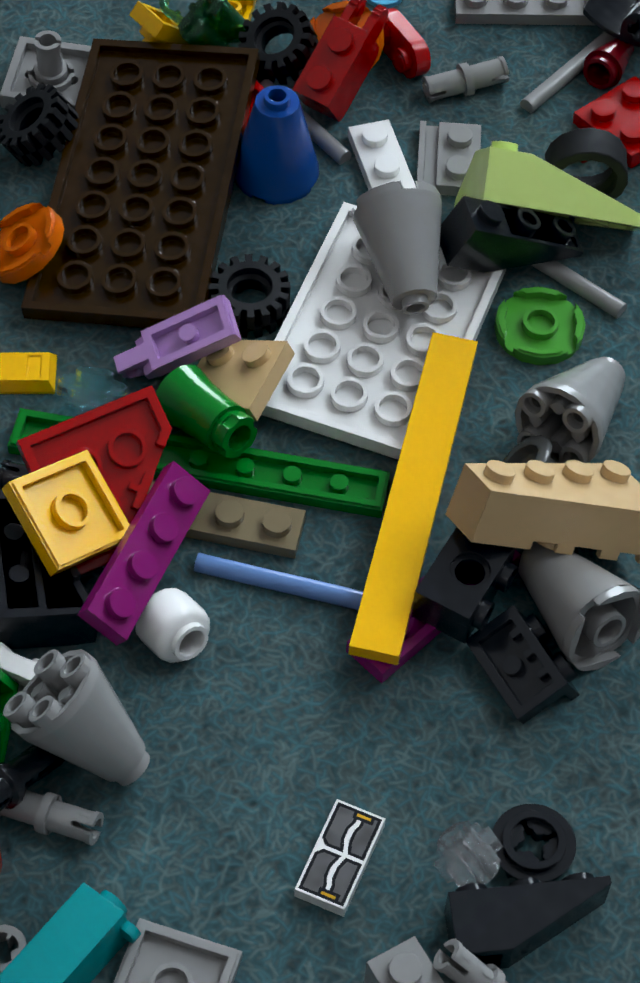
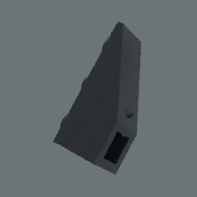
[440,196,584,273]
[444,872,612,969]

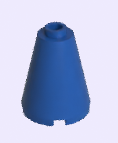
[235,85,319,205]

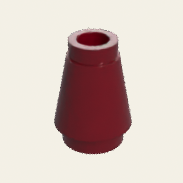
[583,38,634,89]

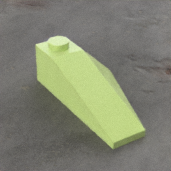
[454,141,640,231]

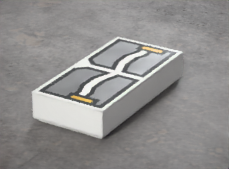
[294,799,386,917]

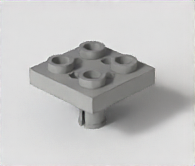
[0,30,91,108]

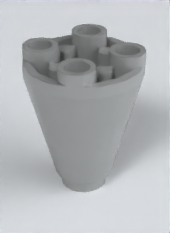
[515,357,625,463]
[3,649,150,786]

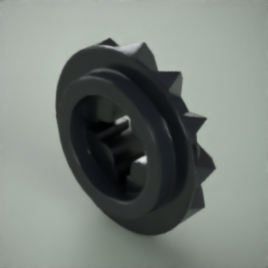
[490,804,576,882]

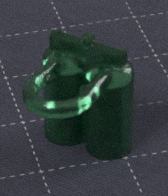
[159,0,246,47]

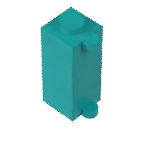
[0,882,141,983]

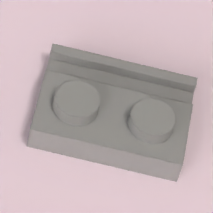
[416,121,481,196]

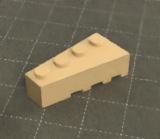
[445,460,640,564]

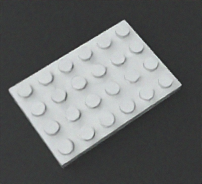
[261,202,506,460]

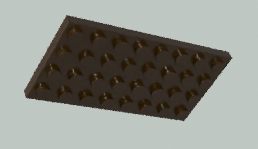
[21,39,260,328]

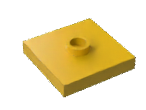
[2,450,130,577]

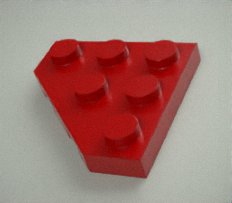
[16,385,172,576]

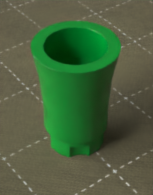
[156,364,257,459]

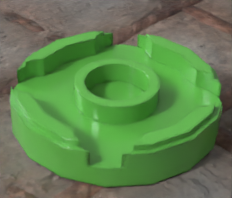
[494,287,586,366]

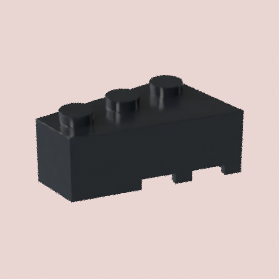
[0,490,98,649]

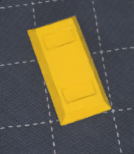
[0,352,57,394]

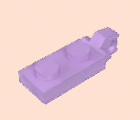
[113,295,242,379]

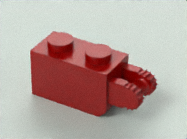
[292,0,389,122]

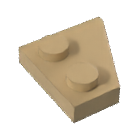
[197,340,295,421]

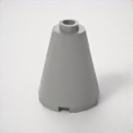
[352,181,442,314]
[518,542,640,671]

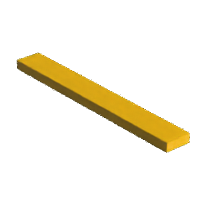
[348,332,478,665]

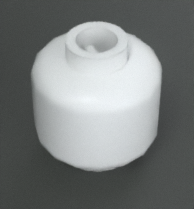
[135,588,210,663]

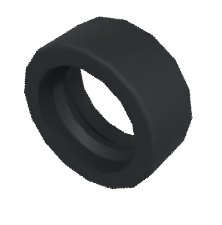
[545,128,628,199]

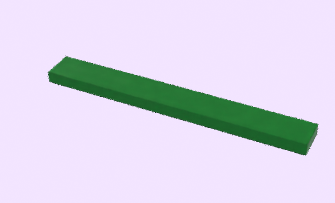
[7,408,390,518]

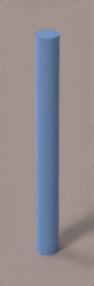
[194,553,363,610]

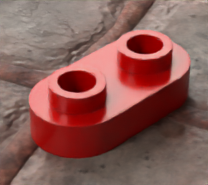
[383,8,431,79]

